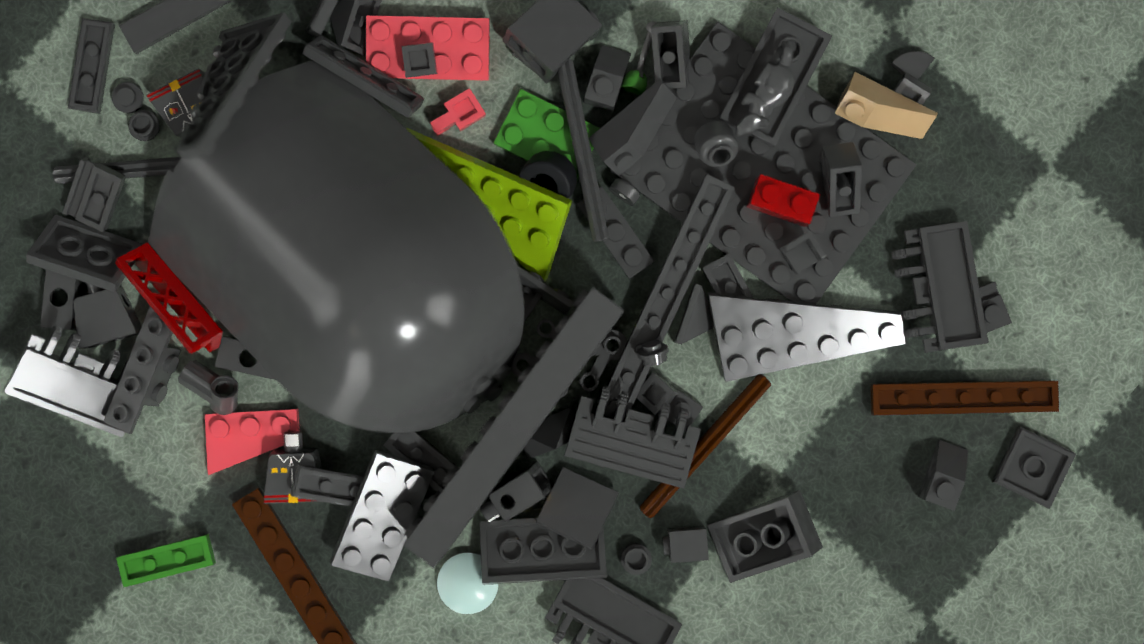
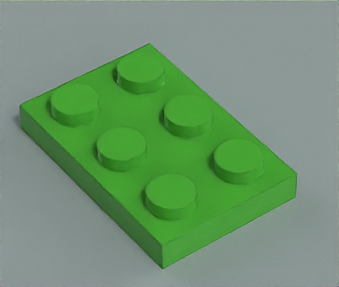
[493,89,600,181]

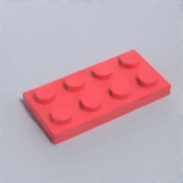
[366,15,490,81]

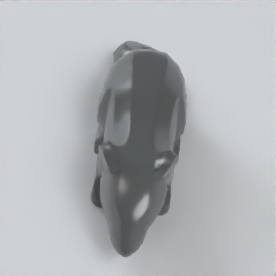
[735,40,794,136]

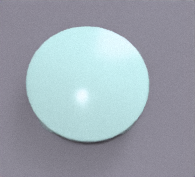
[437,552,498,614]

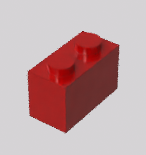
[746,174,820,227]

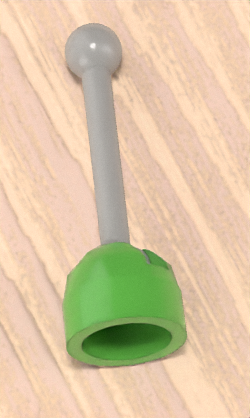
[621,21,656,95]

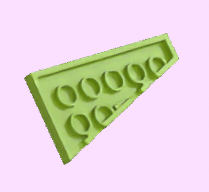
[406,128,572,283]

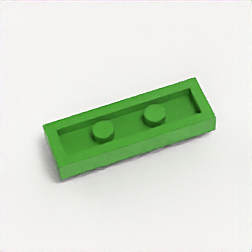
[116,534,216,588]

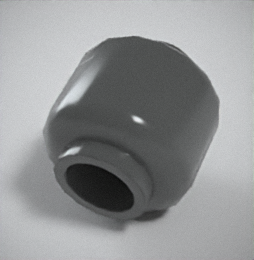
[694,120,738,167]

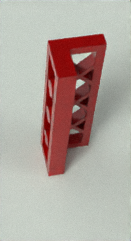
[115,242,223,354]

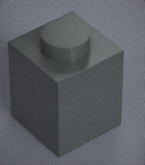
[662,526,709,563]

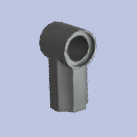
[178,360,239,415]

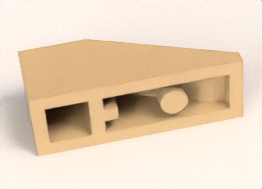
[835,72,938,139]

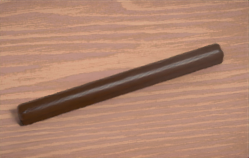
[640,374,771,519]

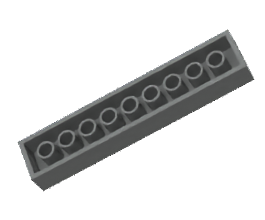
[403,288,624,568]

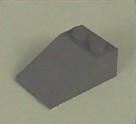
[707,490,823,583]

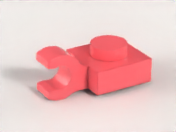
[430,88,486,136]

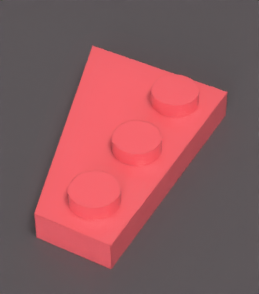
[205,409,299,475]

